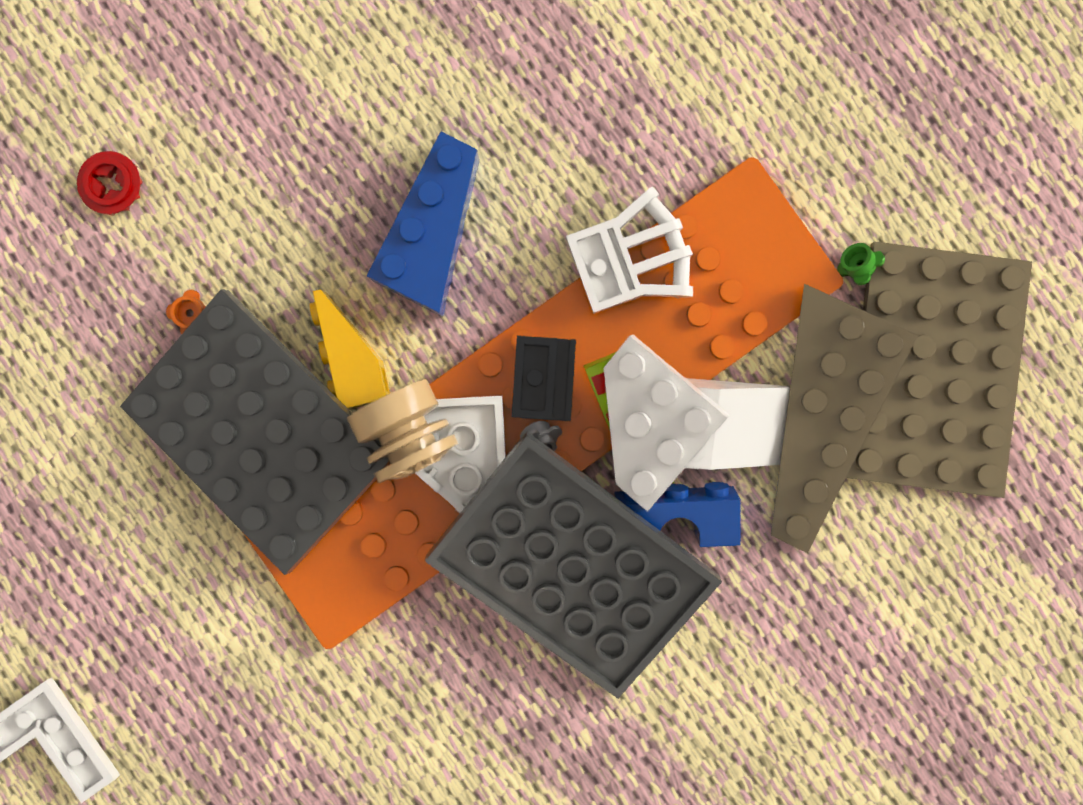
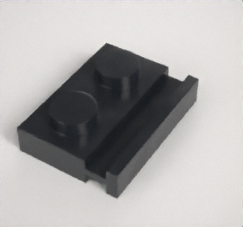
[512,336,576,421]

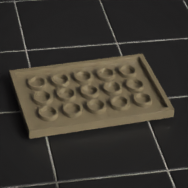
[846,242,1032,498]

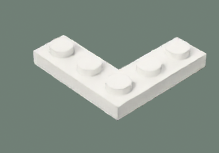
[0,678,120,803]

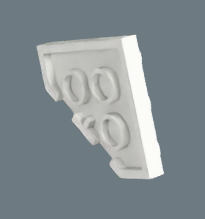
[604,335,730,511]
[415,396,506,513]

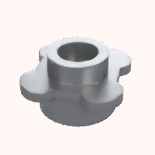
[520,421,562,451]

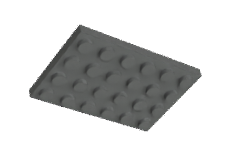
[120,289,391,575]
[425,432,722,699]

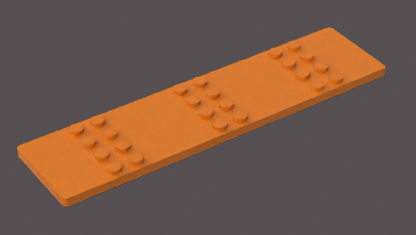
[242,157,843,649]

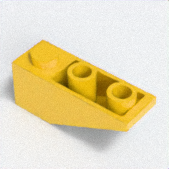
[310,289,390,409]

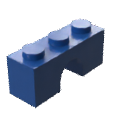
[614,482,741,547]

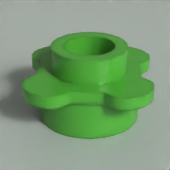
[837,243,885,285]

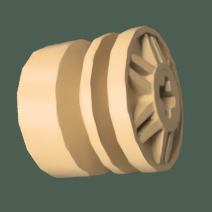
[347,379,459,483]

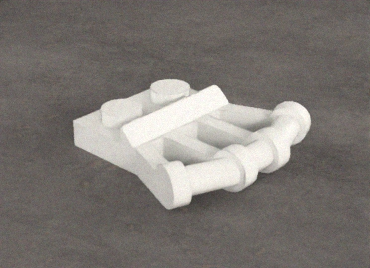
[566,187,693,314]

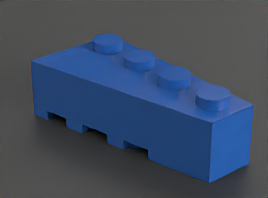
[367,131,480,317]

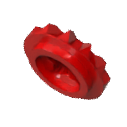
[77,151,143,216]

